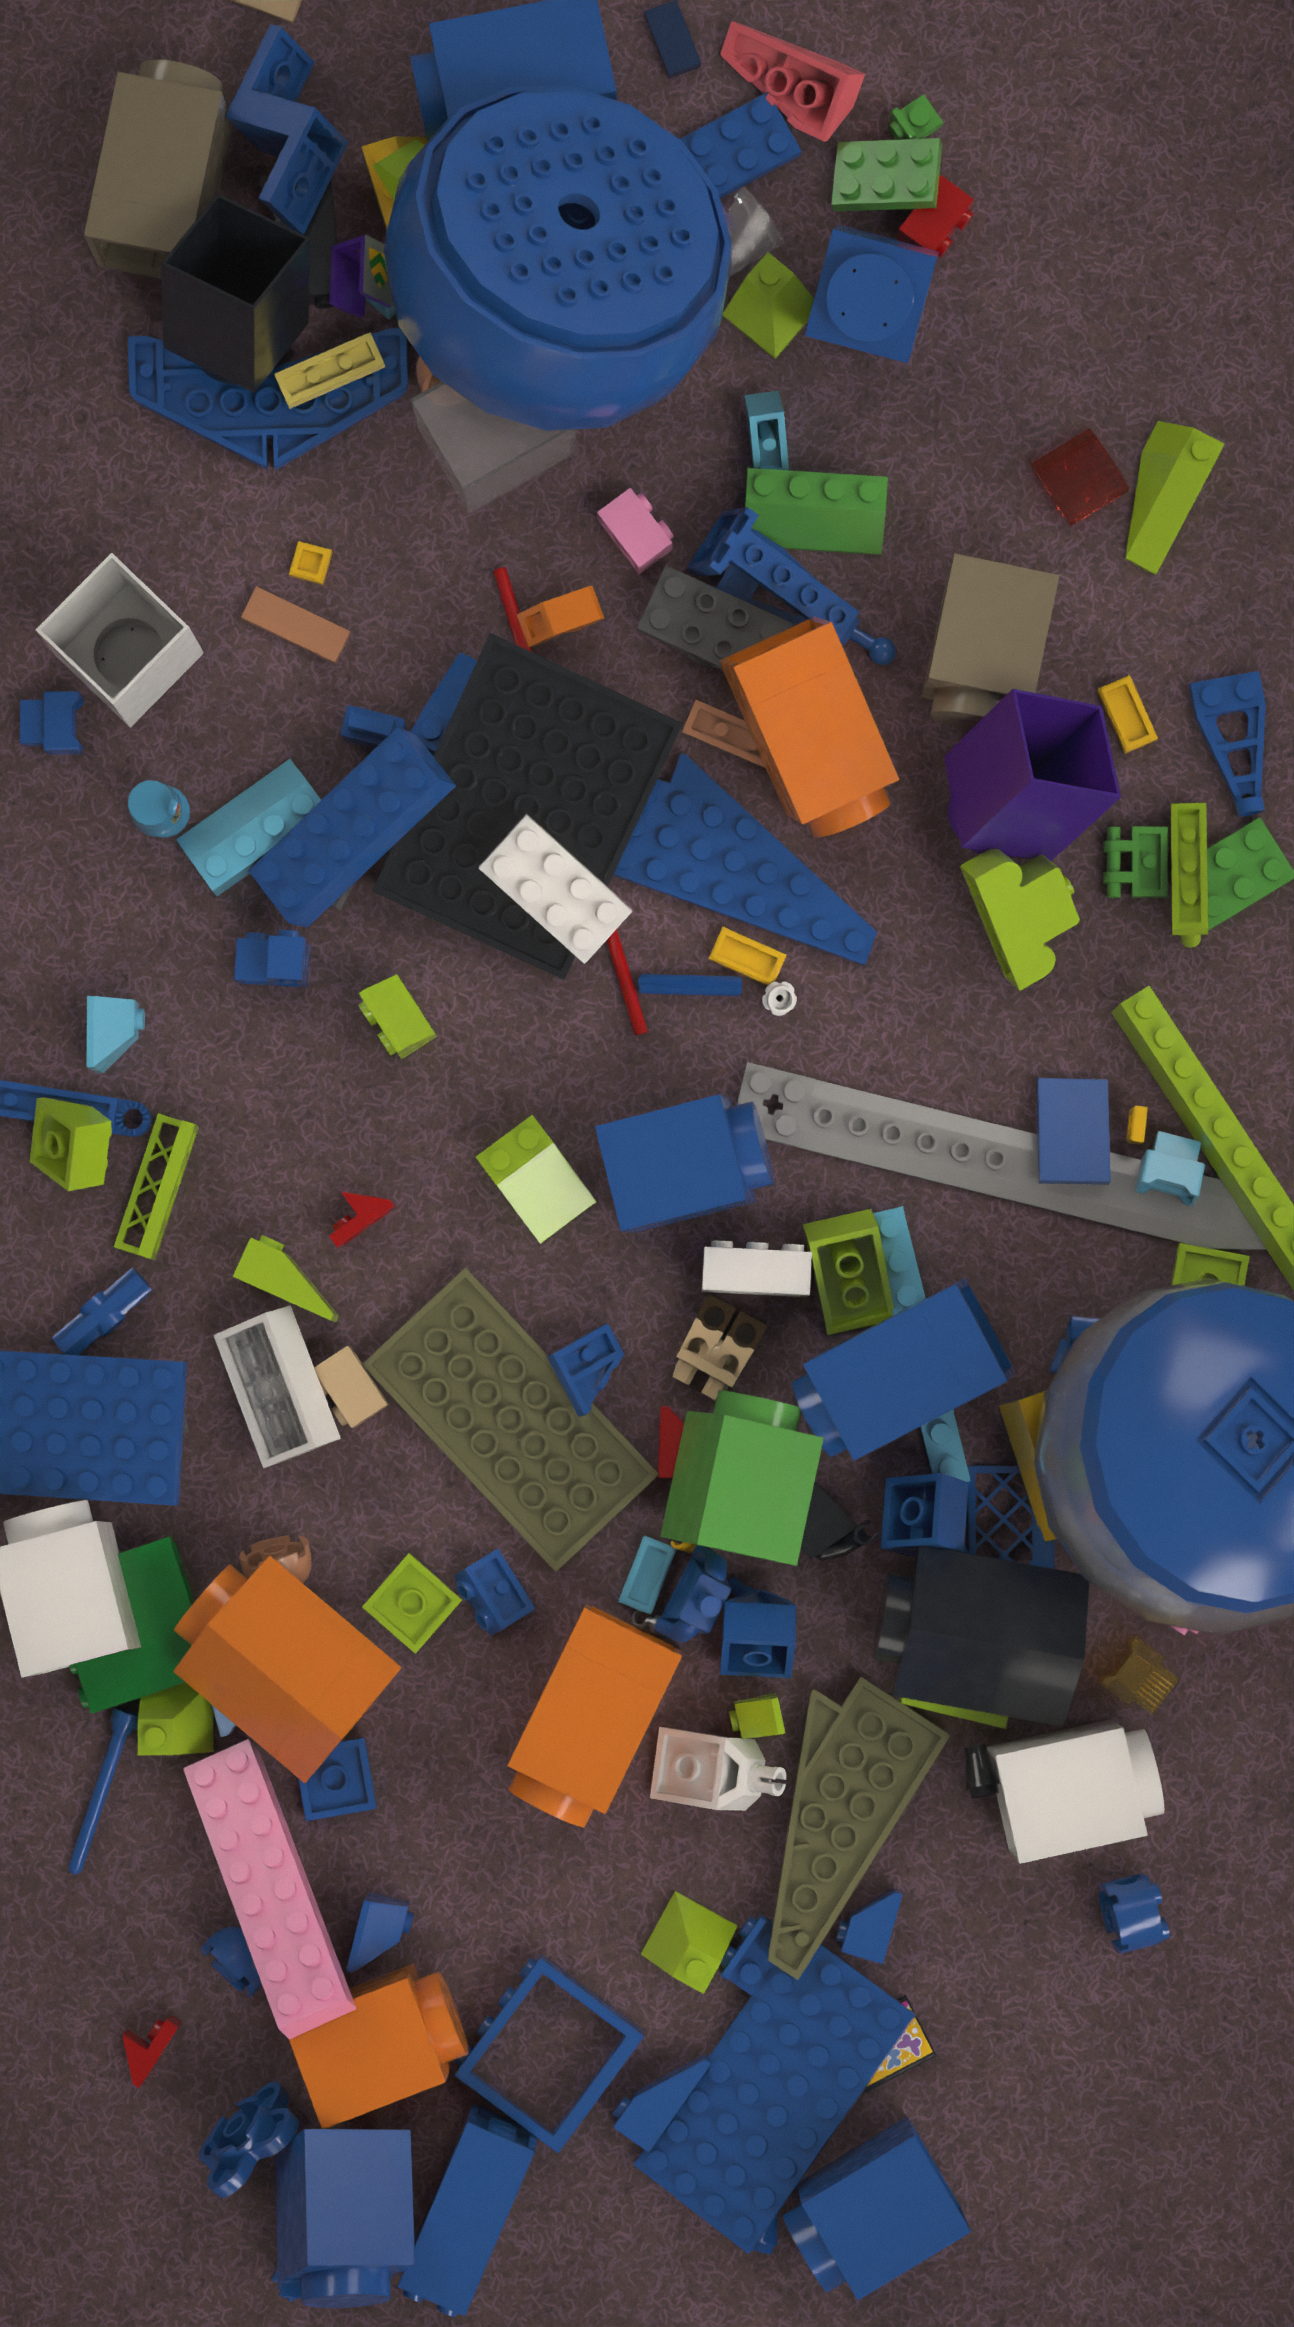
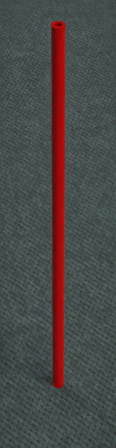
[493,567,648,1036]

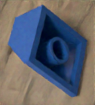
[346,1892,414,1973]

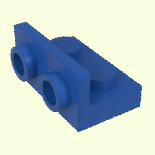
[454,1548,535,1636]
[720,1912,774,1996]

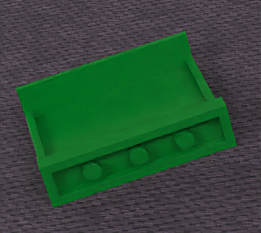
[69,1536,195,1714]

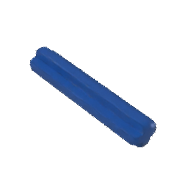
[638,974,742,996]

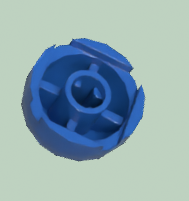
[199,1926,262,1998]

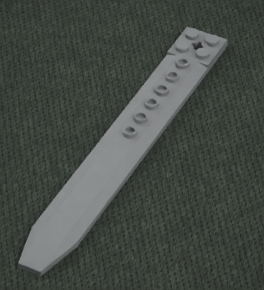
[737,1062,1267,1250]

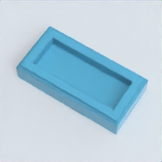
[618,1535,677,1615]

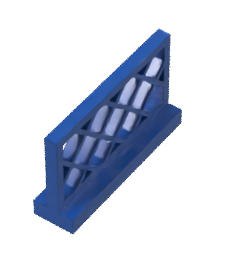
[968,1466,1055,1569]

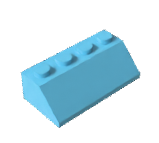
[176,759,321,897]

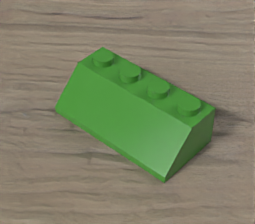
[745,468,888,555]

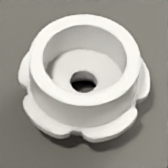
[762,982,797,1016]

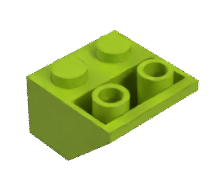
[358,974,437,1059]

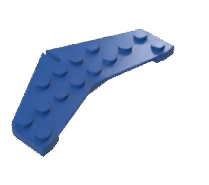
[128,328,409,471]

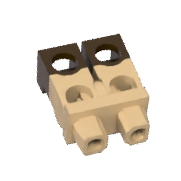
[673,1293,768,1400]

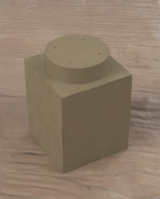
[921,553,1060,731]

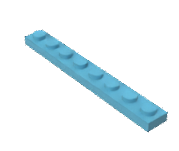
[873,1206,971,1482]

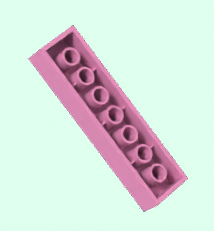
[183,1739,356,2039]

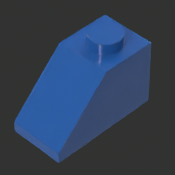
[836,1888,903,1964]

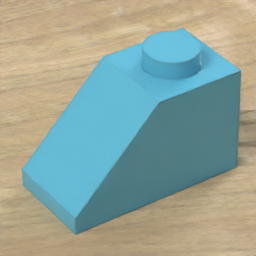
[744,390,789,470]

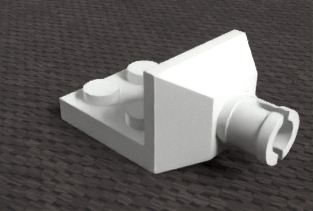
[650,1727,786,1811]

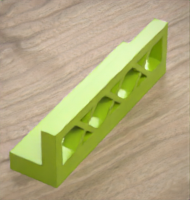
[114,1113,199,1260]

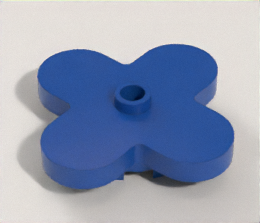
[199,2081,299,2198]

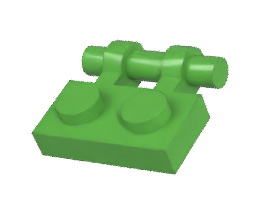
[1103,826,1168,898]

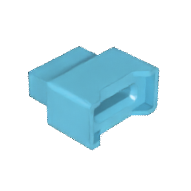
[1135,1131,1205,1206]

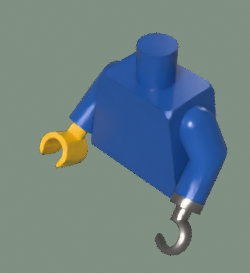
[632,1541,732,1643]

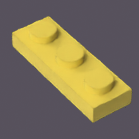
[274,332,385,409]

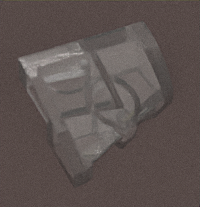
[724,187,785,277]

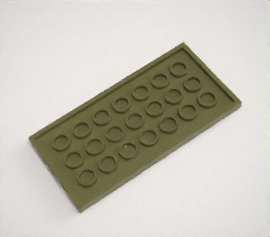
[362,1267,658,1572]

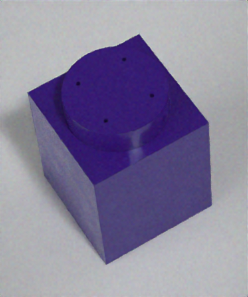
[944,689,1121,861]

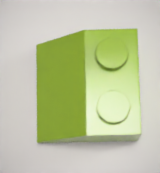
[30,1097,112,1191]

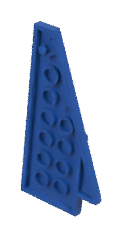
[613,753,877,966]

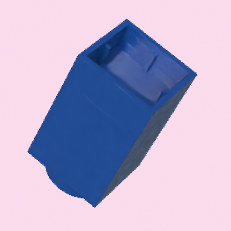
[410,0,617,141]
[792,1278,1016,1461]

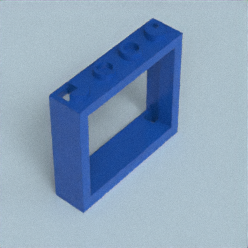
[454,1954,644,2153]

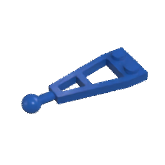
[716,528,896,665]

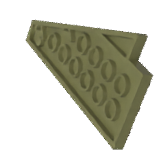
[767,1677,951,1980]

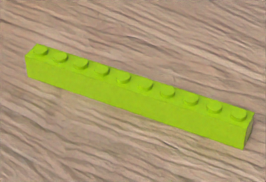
[1111,986,1294,1291]

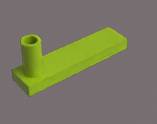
[1171,803,1208,948]

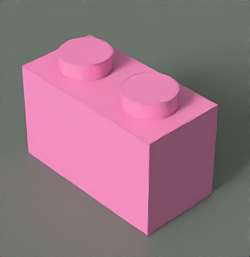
[597,487,674,575]

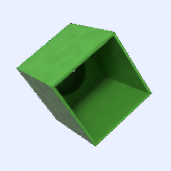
[660,1390,824,1566]

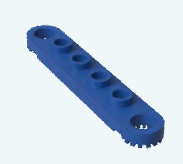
[0,1080,152,1137]

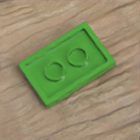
[831,138,942,212]
[1169,817,1294,931]

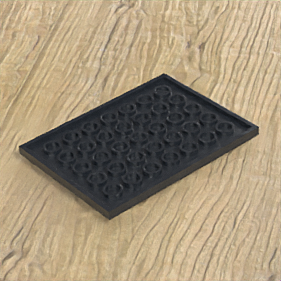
[372,633,683,980]

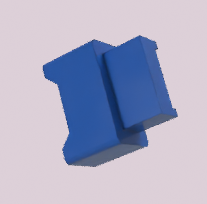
[20,691,83,755]
[340,705,407,748]

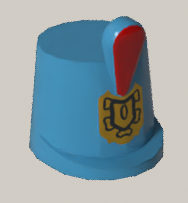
[128,780,190,838]

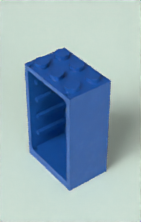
[398,2103,537,2317]

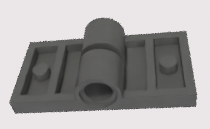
[636,565,793,670]

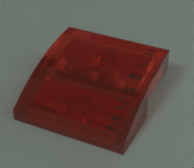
[1031,428,1130,527]

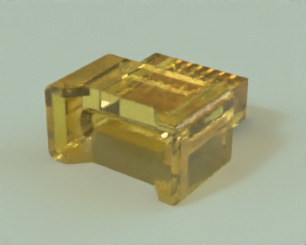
[1097,1635,1179,1715]

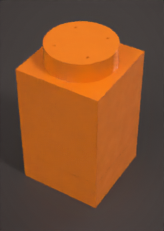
[719,617,900,838]
[173,1556,402,1783]
[507,1603,682,1828]

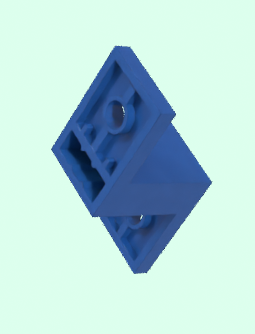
[225,24,349,235]

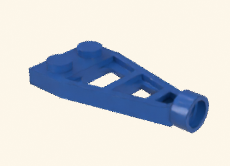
[1189,671,1266,817]

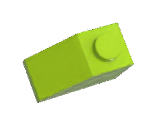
[729,1693,785,1739]

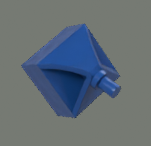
[881,1473,969,1557]
[720,1577,796,1678]

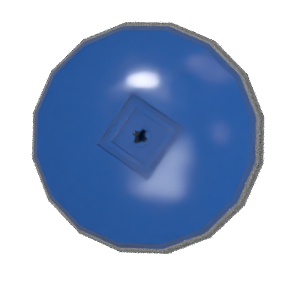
[1034,1278,1294,1635]

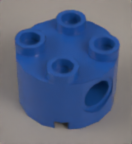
[1098,1873,1170,1954]

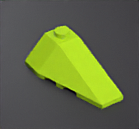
[1125,421,1225,575]

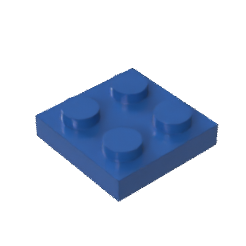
[299,1737,377,1821]

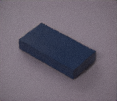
[644,0,701,79]

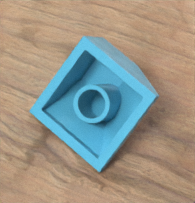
[86,996,145,1073]

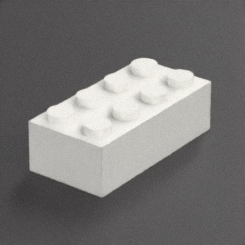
[479,813,632,964]

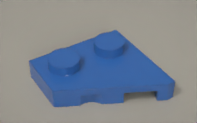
[547,1323,624,1417]

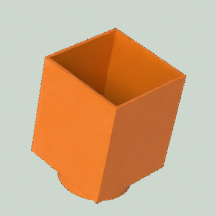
[288,1963,469,2129]

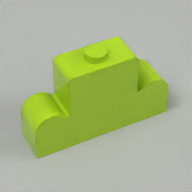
[960,849,1080,991]

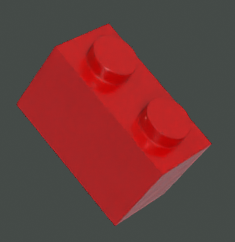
[897,175,974,258]

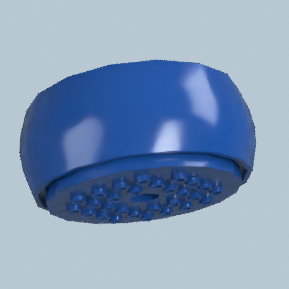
[384,86,732,431]

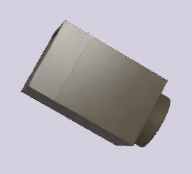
[84,60,233,279]

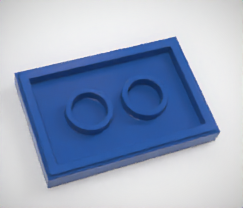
[1036,1078,1111,1185]

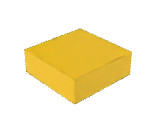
[289,541,333,585]
[1126,1106,1148,1145]

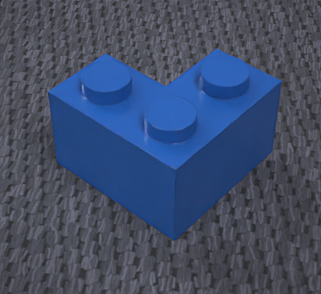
[234,930,310,988]

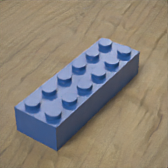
[249,727,456,928]

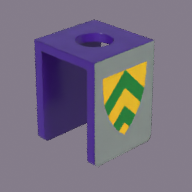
[329,235,394,318]

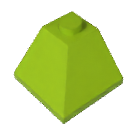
[722,252,814,359]
[138,1682,214,1756]
[641,1891,737,1994]

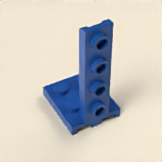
[685,507,859,641]

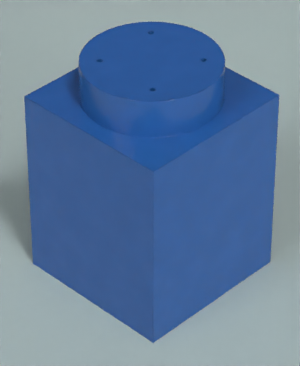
[805,225,939,363]
[595,1094,774,1233]
[783,2117,971,2300]
[275,2129,415,2308]

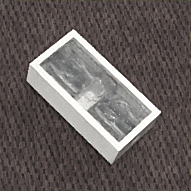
[213,1305,341,1468]

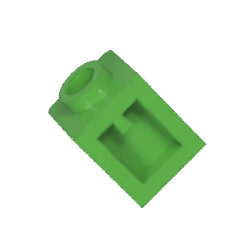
[888,95,943,140]

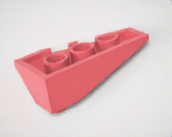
[720,21,865,142]

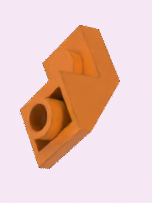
[517,586,605,647]

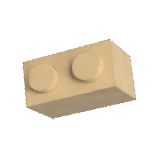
[314,1345,389,1428]

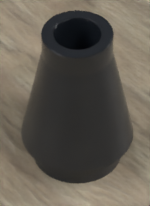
[964,1744,1001,1799]

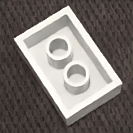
[701,1241,812,1297]

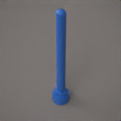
[68,1707,138,1875]

